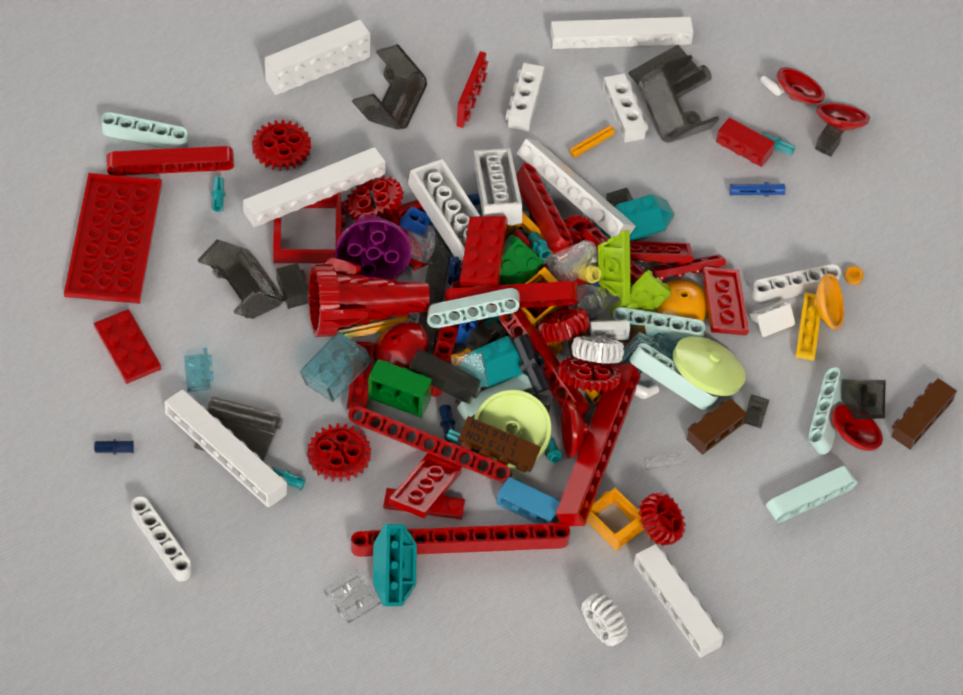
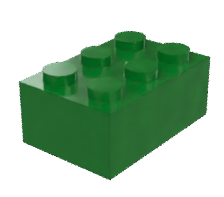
[485,235,544,286]
[368,359,432,418]

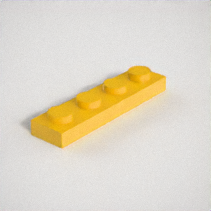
[795,292,821,361]

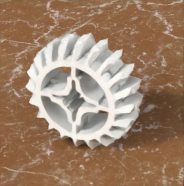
[572,336,624,363]
[581,593,628,646]

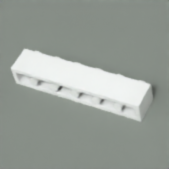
[634,544,723,658]

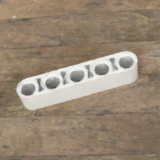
[752,264,841,304]
[131,497,191,581]

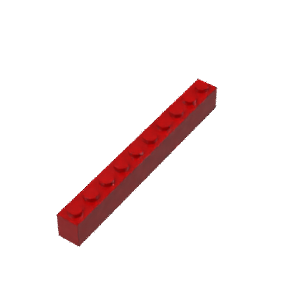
[556,364,641,526]

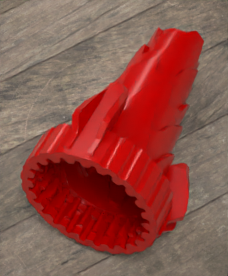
[308,258,430,337]

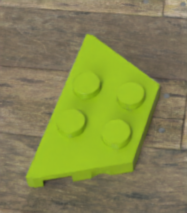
[598,230,631,304]
[609,270,671,316]

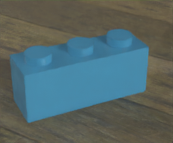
[497,477,560,524]

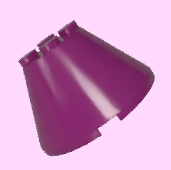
[335,215,411,279]

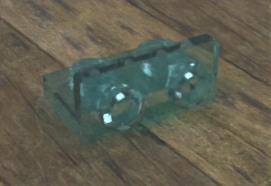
[184,348,214,392]

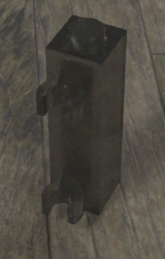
[409,349,481,405]

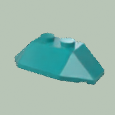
[615,194,674,241]
[455,336,523,388]
[373,524,417,607]

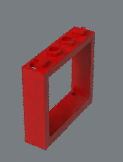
[273,193,345,264]

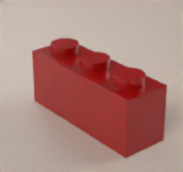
[716,117,775,167]

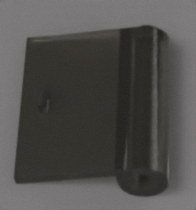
[628,45,712,109]
[194,396,283,462]

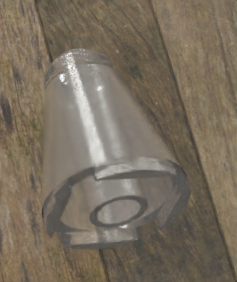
[543,240,596,282]
[568,284,614,322]

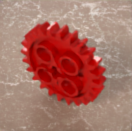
[252,120,311,171]
[345,175,404,221]
[558,356,621,393]
[307,423,371,482]

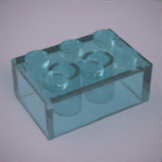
[300,332,371,402]

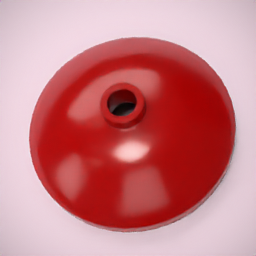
[776,67,825,104]
[816,103,870,132]
[374,321,428,368]
[561,399,588,459]
[832,404,883,451]

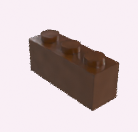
[686,398,747,455]

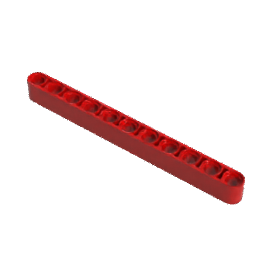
[351,523,571,557]

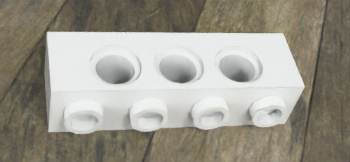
[505,63,544,132]
[603,73,648,143]

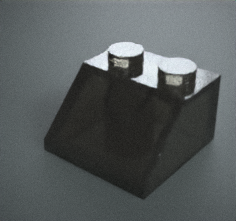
[841,379,886,420]

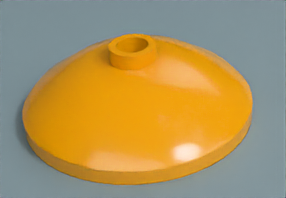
[814,273,844,330]
[656,280,708,322]

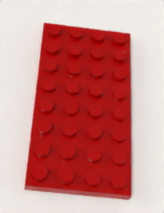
[64,173,162,304]

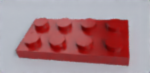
[456,51,489,128]
[460,216,508,286]
[630,241,693,265]
[702,267,749,336]
[93,309,161,384]
[389,453,462,519]

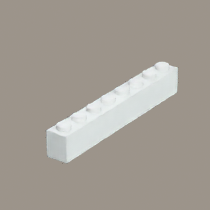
[550,17,693,49]
[517,139,636,237]
[243,147,385,227]
[165,389,287,508]

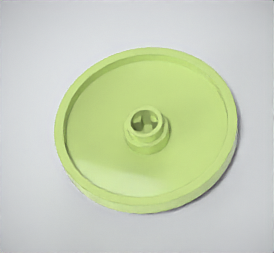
[673,336,746,396]
[474,390,552,469]

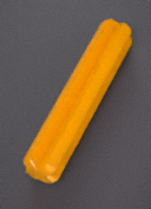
[569,125,615,158]

